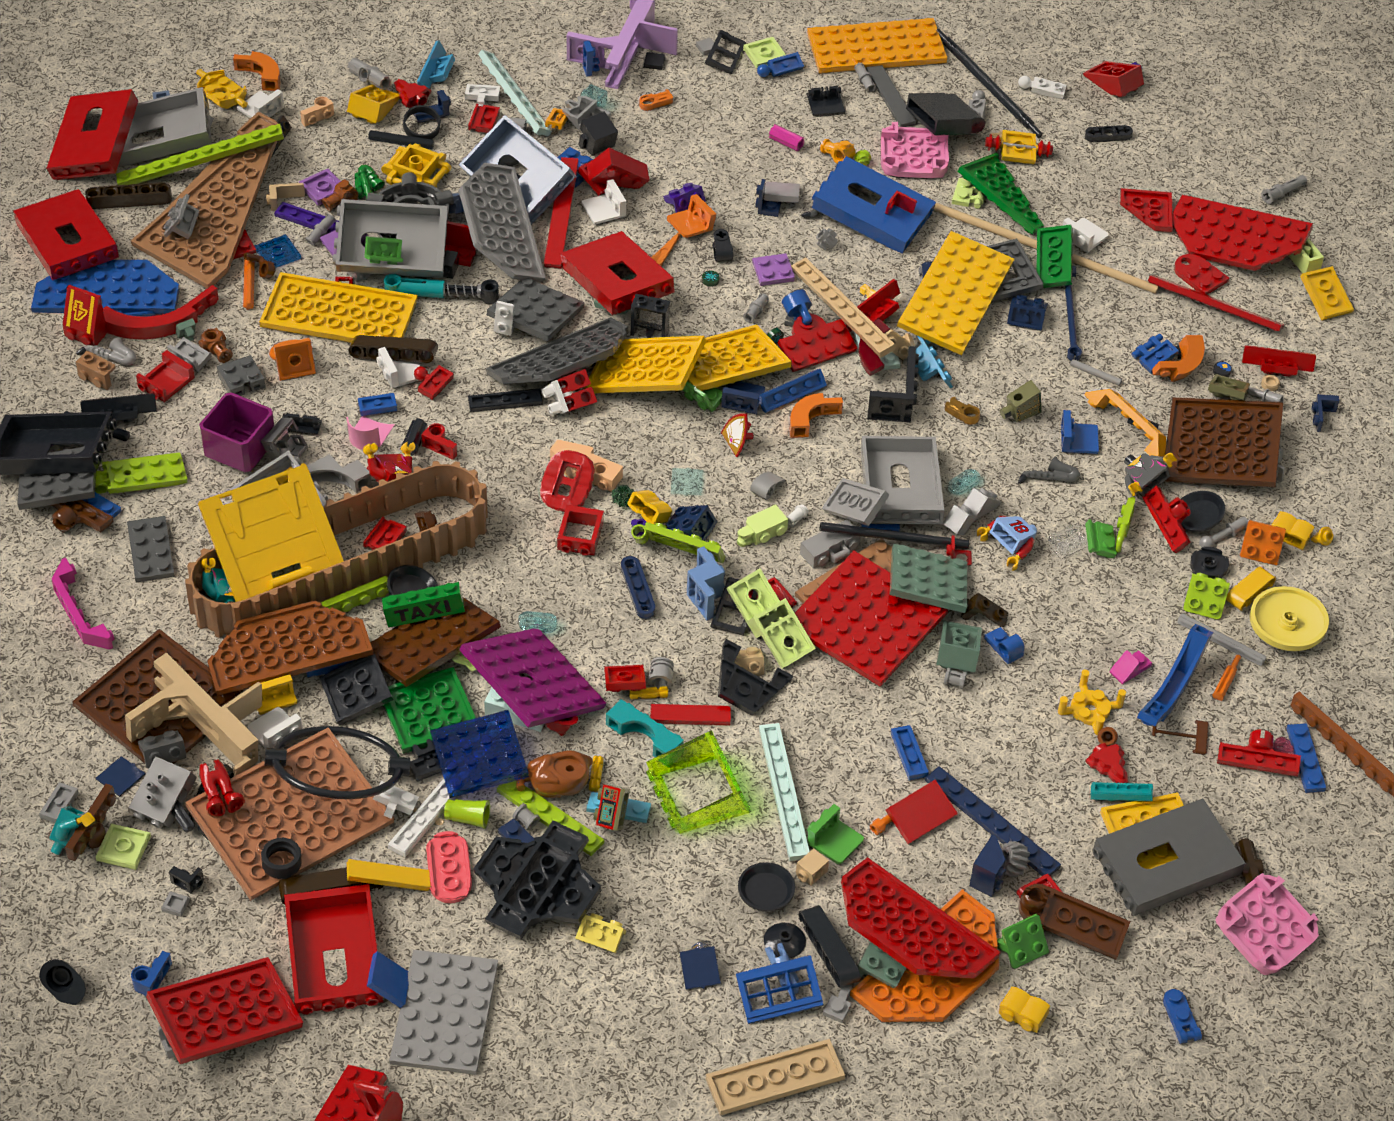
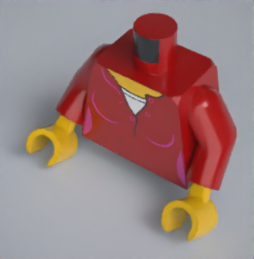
[363,442,416,482]

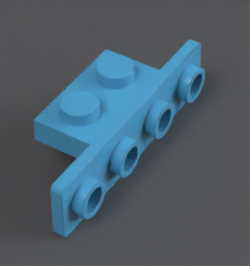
[417,40,455,89]
[915,336,953,388]

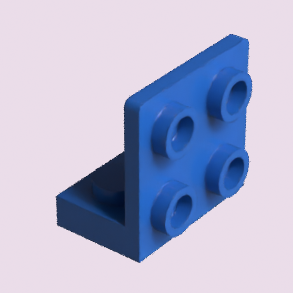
[1061,410,1099,454]

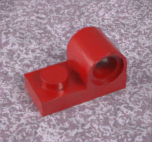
[421,423,457,460]

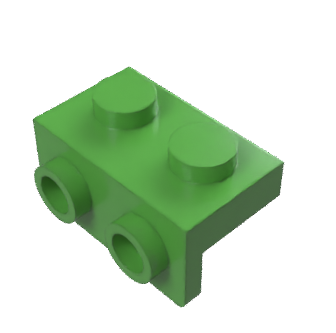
[364,236,403,265]

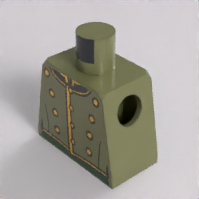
[999,380,1042,422]

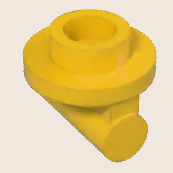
[1311,527,1334,546]

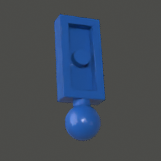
[757,52,804,77]

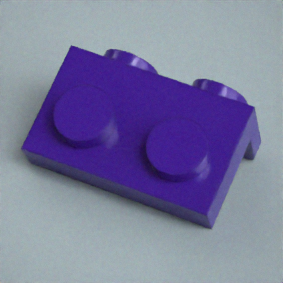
[663,183,706,213]

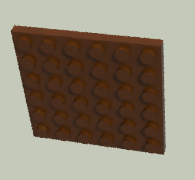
[1165,397,1283,487]
[72,629,241,764]

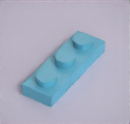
[586,792,651,823]

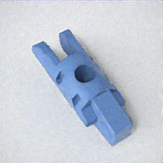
[765,943,799,995]

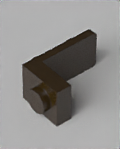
[961,593,1008,627]

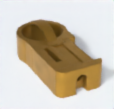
[945,397,980,425]

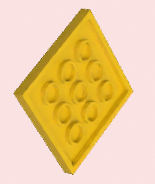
[1100,793,1184,869]

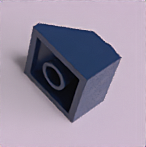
[969,834,1006,897]

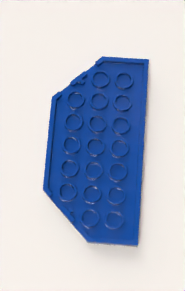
[31,259,180,314]

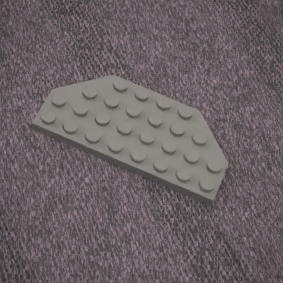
[459,163,546,282]

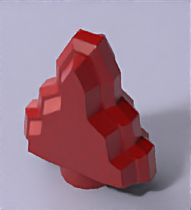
[394,79,431,109]
[1085,743,1128,783]

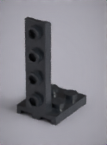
[867,346,919,423]

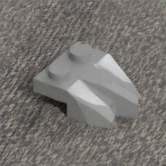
[562,96,611,130]

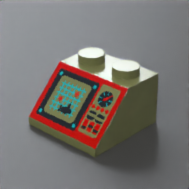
[594,784,630,831]

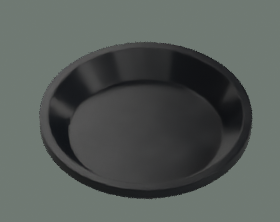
[1180,491,1226,532]
[387,565,438,595]
[738,862,795,912]

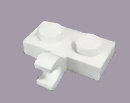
[465,84,500,106]
[373,781,419,819]

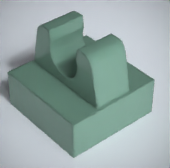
[176,318,196,341]

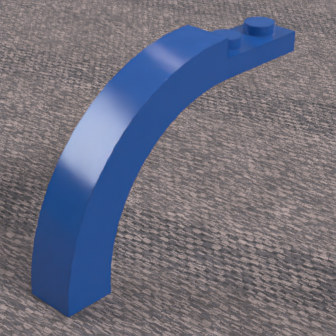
[1137,624,1213,726]

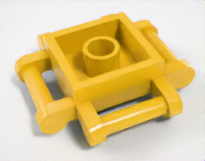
[381,143,451,187]

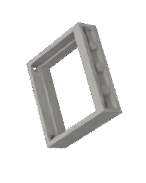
[231,450,329,506]

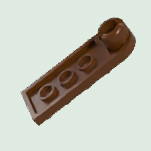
[1018,884,1131,960]

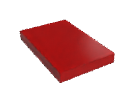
[885,780,958,844]

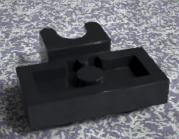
[410,739,454,782]

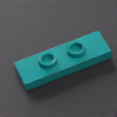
[1090,782,1153,802]

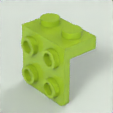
[1183,573,1230,620]

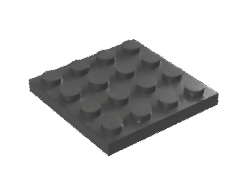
[486,278,585,341]
[17,446,96,510]

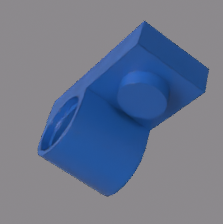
[984,627,1025,664]
[131,951,172,996]

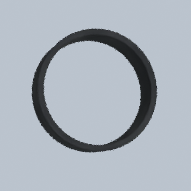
[403,105,441,139]

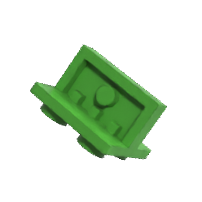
[997,914,1049,969]

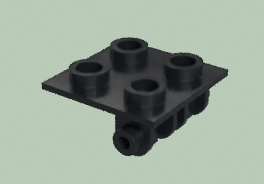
[806,85,845,116]

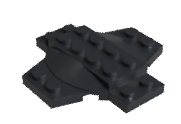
[473,820,602,940]

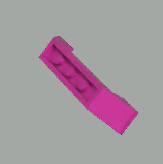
[51,557,115,650]

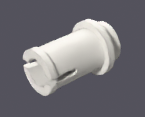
[786,504,808,527]

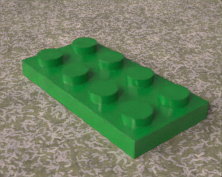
[1036,225,1073,288]

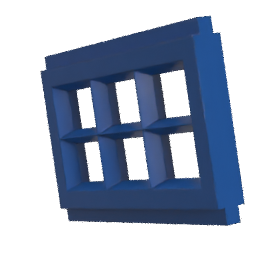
[736,955,824,1024]

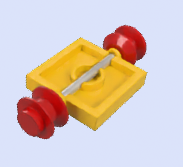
[985,130,1053,164]

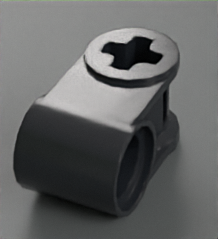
[712,229,733,262]

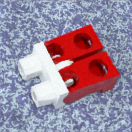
[541,369,597,415]

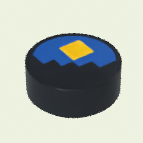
[1213,361,1232,377]

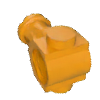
[820,139,856,163]

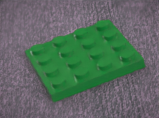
[383,667,480,754]

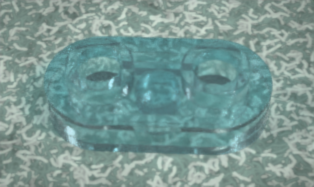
[948,469,980,496]
[518,611,557,633]

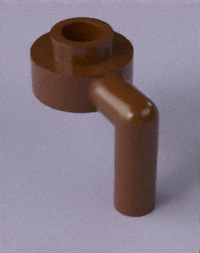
[244,253,276,279]

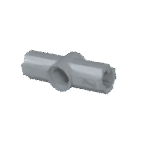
[347,58,391,90]

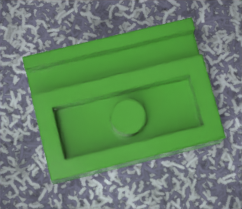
[1085,519,1117,558]

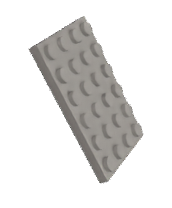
[389,950,498,1075]

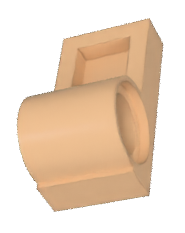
[300,96,334,127]

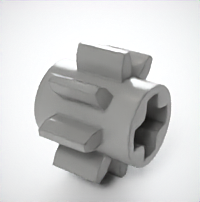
[816,228,838,250]

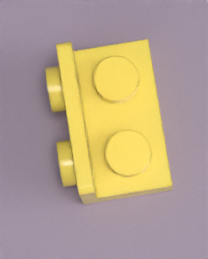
[575,913,626,953]

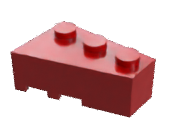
[587,148,650,189]

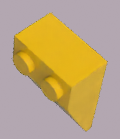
[347,84,400,124]

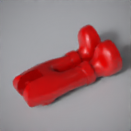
[199,759,245,816]

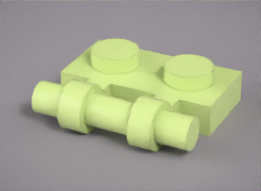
[952,178,984,208]

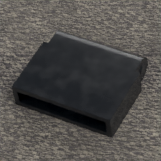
[906,93,986,135]

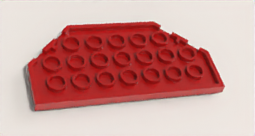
[1172,194,1313,271]
[841,857,1001,979]

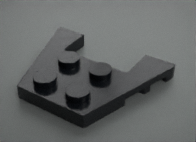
[718,639,793,716]

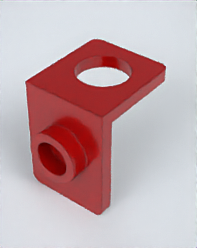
[885,191,917,214]
[946,535,972,566]

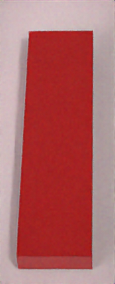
[650,704,731,726]

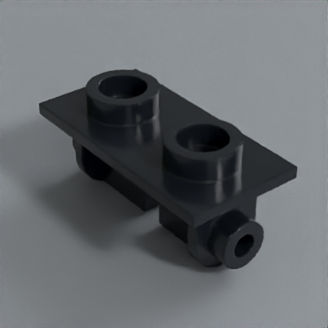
[282,412,322,435]

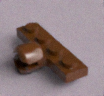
[51,500,114,533]
[65,783,116,861]

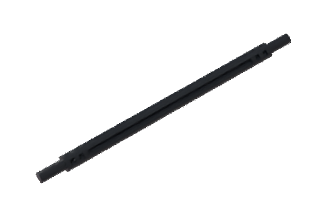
[936,29,1043,138]

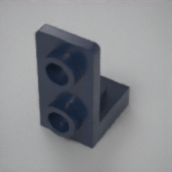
[755,179,781,217]

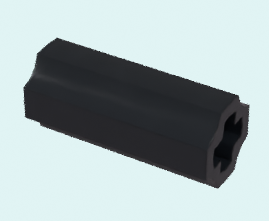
[402,418,428,456]

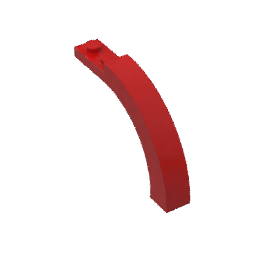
[103,285,219,339]

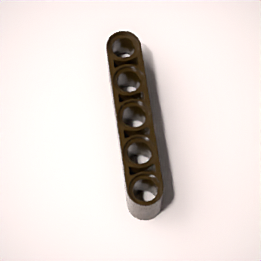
[85,182,172,209]
[348,335,438,363]
[278,867,384,905]

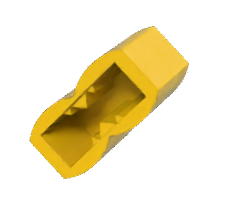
[628,490,672,524]
[1272,511,1314,550]
[999,986,1050,1033]

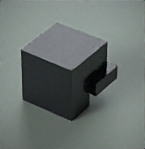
[578,111,618,156]

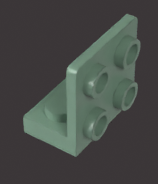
[857,942,906,988]

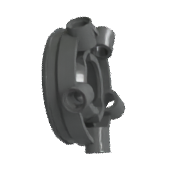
[366,172,454,239]

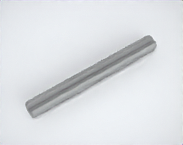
[1177,613,1266,666]

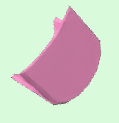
[346,416,395,450]

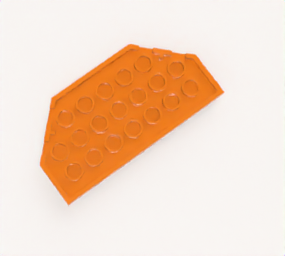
[850,889,1000,1022]

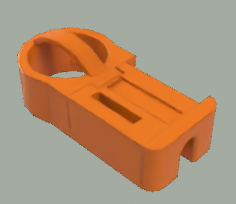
[639,89,673,111]

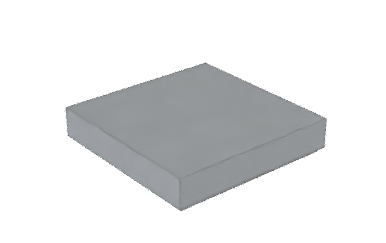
[764,182,800,203]

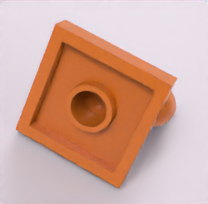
[269,338,316,381]

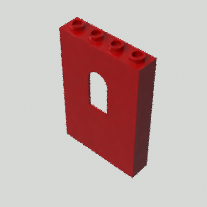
[46,89,139,180]
[13,189,119,280]
[561,231,675,316]
[284,884,383,1015]

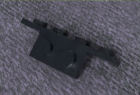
[80,393,157,422]

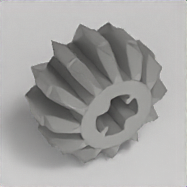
[1001,841,1030,877]

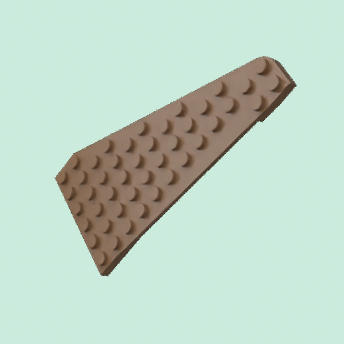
[131,111,278,288]

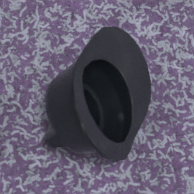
[39,959,86,1005]

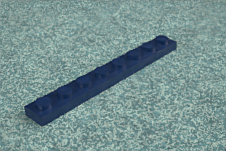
[925,766,1061,876]

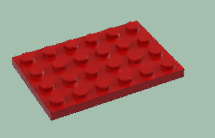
[146,957,303,1064]

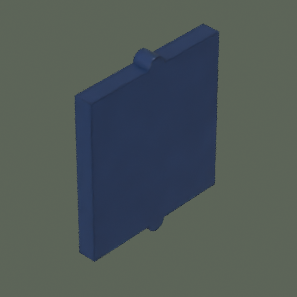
[95,756,145,797]
[679,946,721,989]

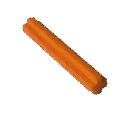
[243,259,255,310]

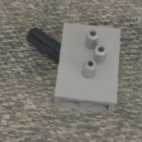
[128,756,197,833]

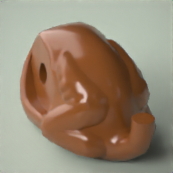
[516,750,593,798]

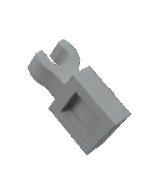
[823,985,852,1023]

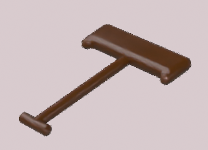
[1152,720,1209,755]

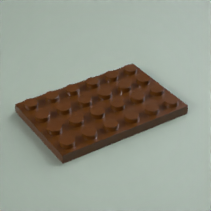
[370,597,501,687]

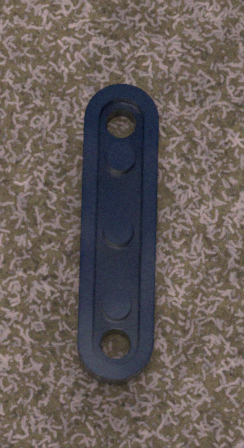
[621,556,655,619]

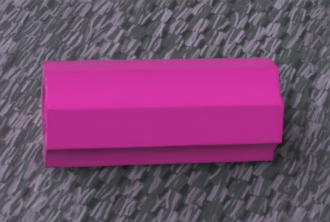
[769,124,805,151]

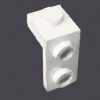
[494,301,515,336]

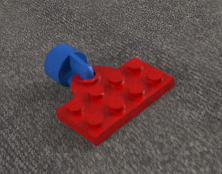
[778,289,858,372]

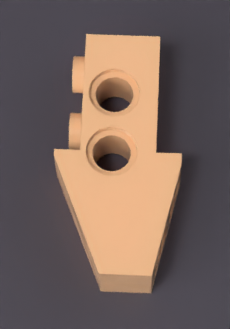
[550,439,623,492]

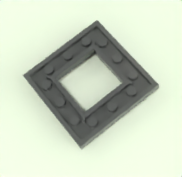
[987,238,1043,302]

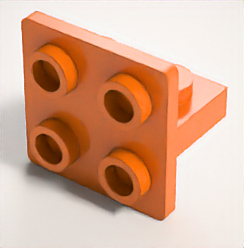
[1240,520,1286,565]

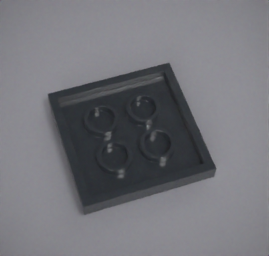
[319,652,394,726]

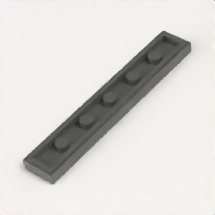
[866,65,916,127]

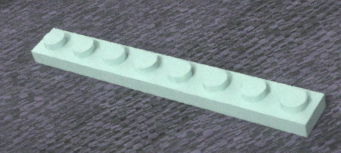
[478,49,552,136]
[759,723,810,862]

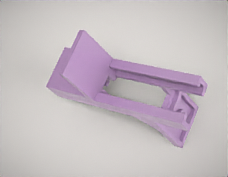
[567,0,678,89]

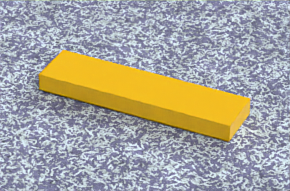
[347,859,431,891]

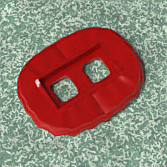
[540,450,595,512]

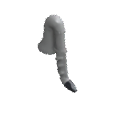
[76,337,136,366]

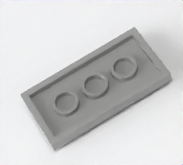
[822,478,889,526]

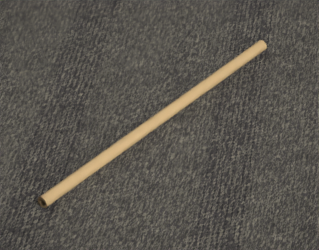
[934,203,1159,294]

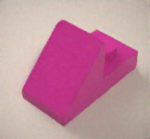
[1109,650,1152,685]

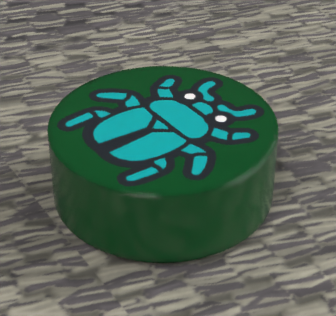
[702,270,720,287]
[767,328,784,344]

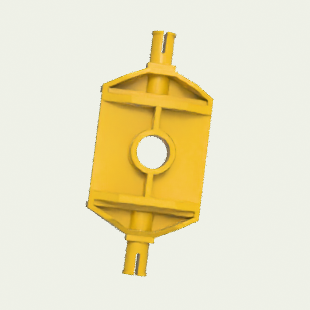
[196,69,248,109]

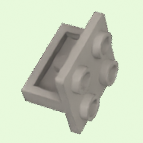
[164,194,199,239]

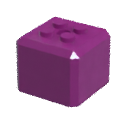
[199,392,274,472]

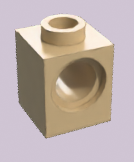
[796,848,829,886]

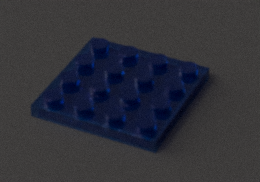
[430,710,529,798]

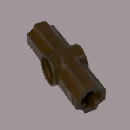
[1235,838,1264,886]

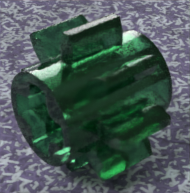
[612,485,634,507]

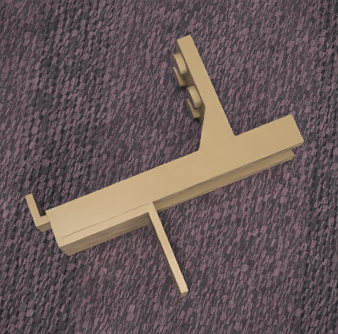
[125,653,262,776]

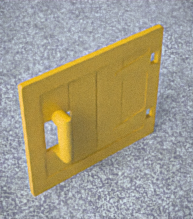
[198,464,344,602]

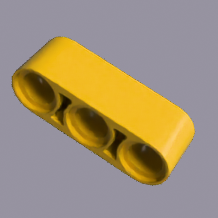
[1226,566,1276,611]

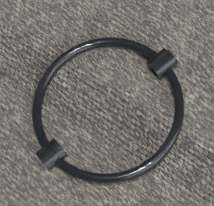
[264,726,410,799]

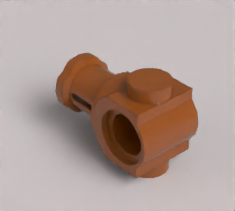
[322,179,358,212]
[198,327,233,363]

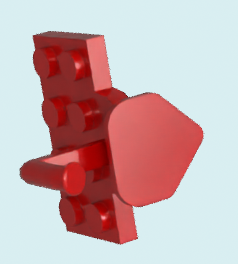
[314,1065,403,1121]

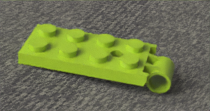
[95,452,187,494]
[631,522,726,564]

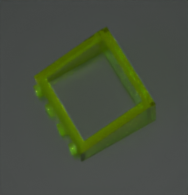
[646,730,751,834]

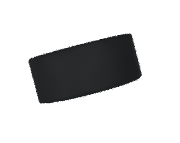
[261,837,302,879]

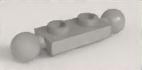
[968,90,987,135]

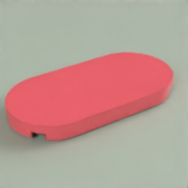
[426,831,472,903]

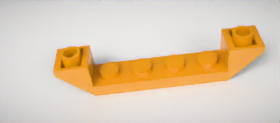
[1084,389,1166,457]

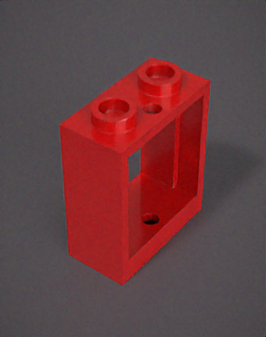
[557,505,604,556]

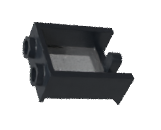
[630,294,671,338]

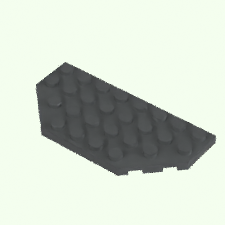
[485,317,629,384]

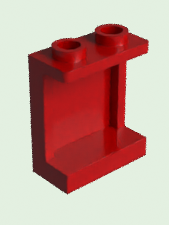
[136,350,195,403]

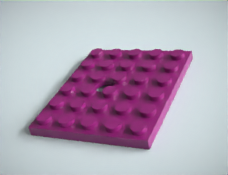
[460,628,606,728]

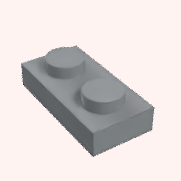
[39,782,79,823]

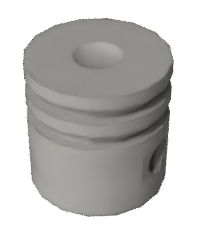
[648,657,674,689]

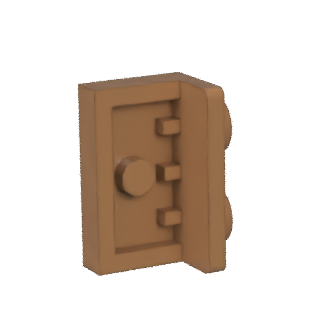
[76,351,116,390]

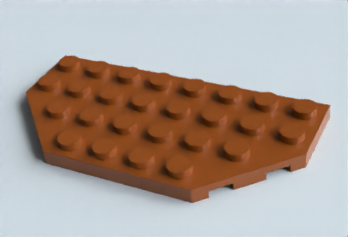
[207,601,373,696]

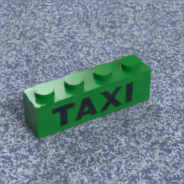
[382,582,465,628]

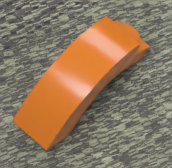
[233,51,280,91]
[1152,335,1205,382]
[789,393,843,438]

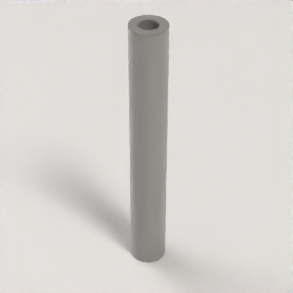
[1070,359,1122,386]

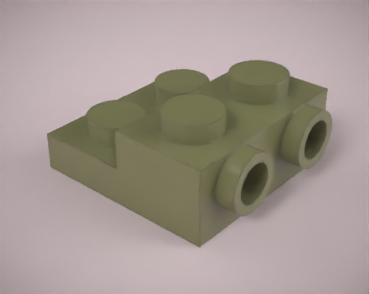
[1208,374,1251,401]

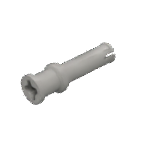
[1261,175,1307,204]

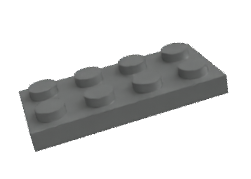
[127,516,175,583]

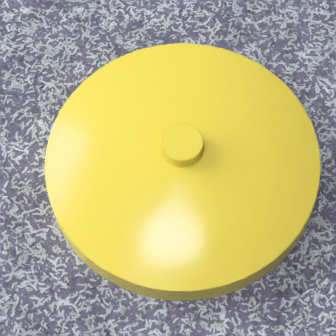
[1250,586,1329,651]

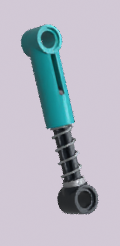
[384,274,499,304]

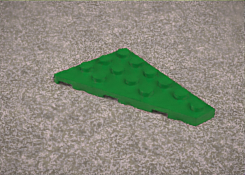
[957,153,1044,234]

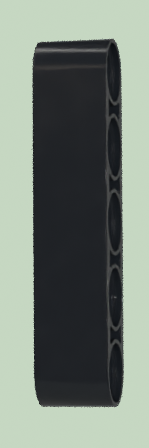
[798,905,861,988]

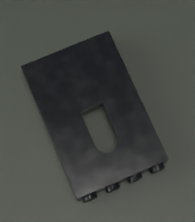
[0,411,117,475]

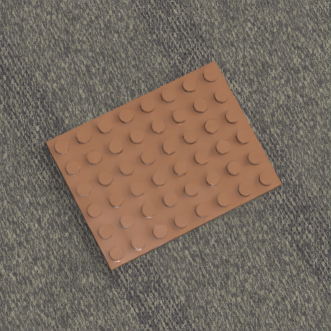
[186,728,394,900]

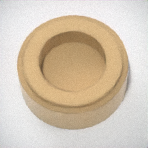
[1261,375,1280,391]

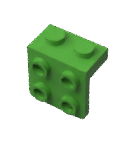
[807,804,864,865]

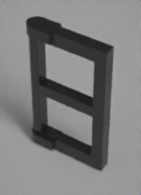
[705,30,746,74]
[710,577,758,636]

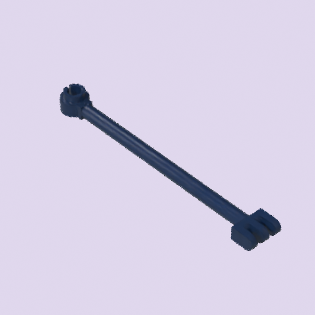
[1065,266,1082,361]

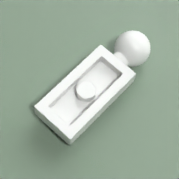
[1018,76,1067,99]

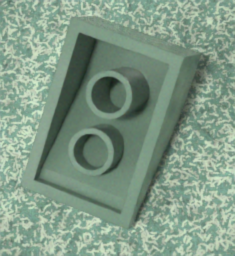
[936,620,982,673]

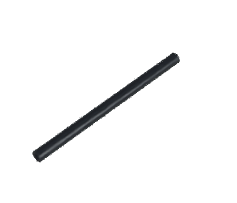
[819,522,969,549]

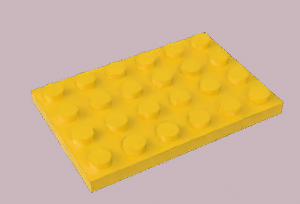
[687,325,791,391]
[584,336,706,394]

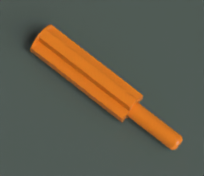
[1212,655,1241,701]

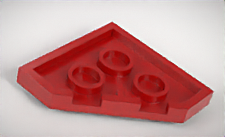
[1120,188,1173,232]

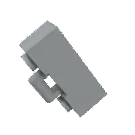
[800,519,860,568]

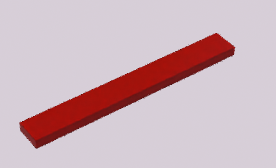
[544,157,579,269]
[1148,275,1284,331]

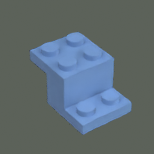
[687,546,725,620]

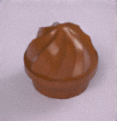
[1098,727,1118,746]

